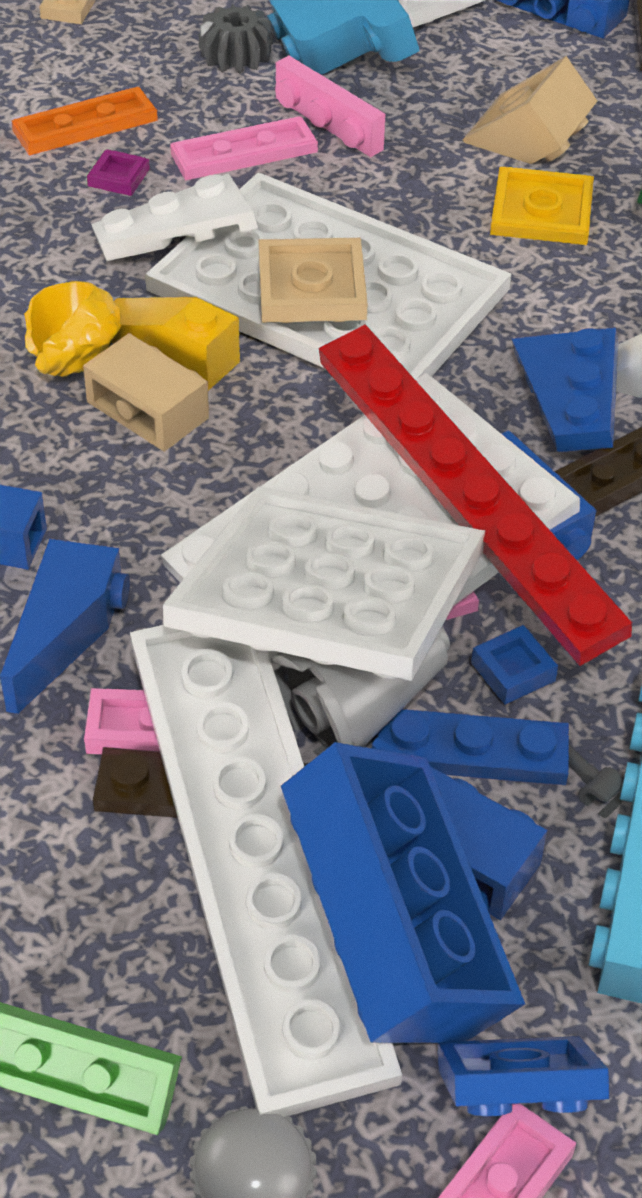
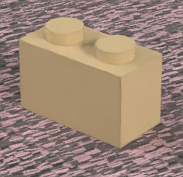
[83,333,209,452]

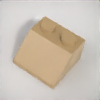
[463,56,597,164]

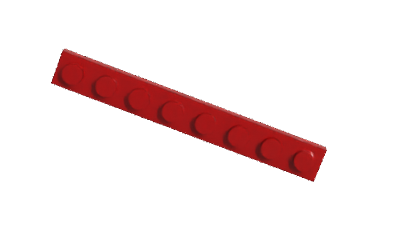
[318,324,632,666]

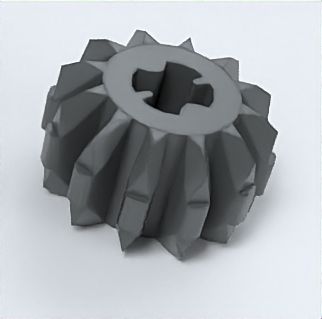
[198,4,273,74]

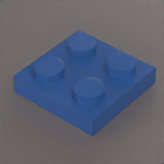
[437,1036,609,1116]

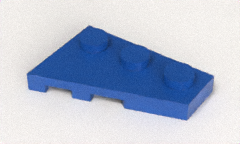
[512,328,619,452]

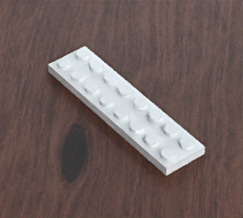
[130,625,402,1117]

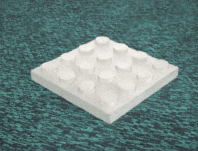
[163,486,485,681]

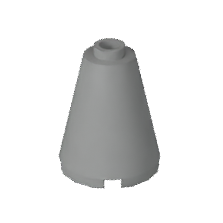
[271,627,450,756]

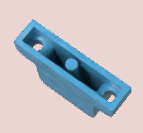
[267,0,420,74]

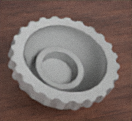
[190,1106,317,1198]

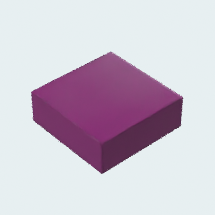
[87,149,150,196]

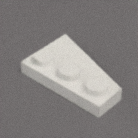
[91,173,258,261]

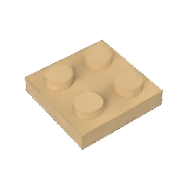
[259,238,368,323]

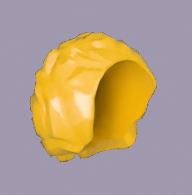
[24,281,121,377]

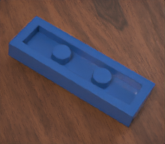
[378,709,569,785]

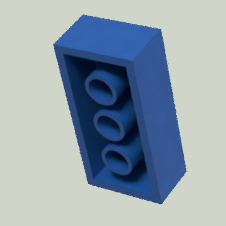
[281,742,525,1043]

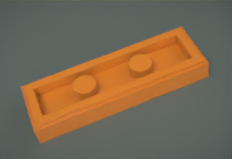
[11,86,158,156]

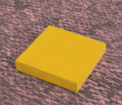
[490,166,594,245]

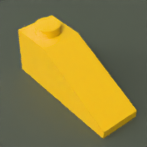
[111,297,240,391]

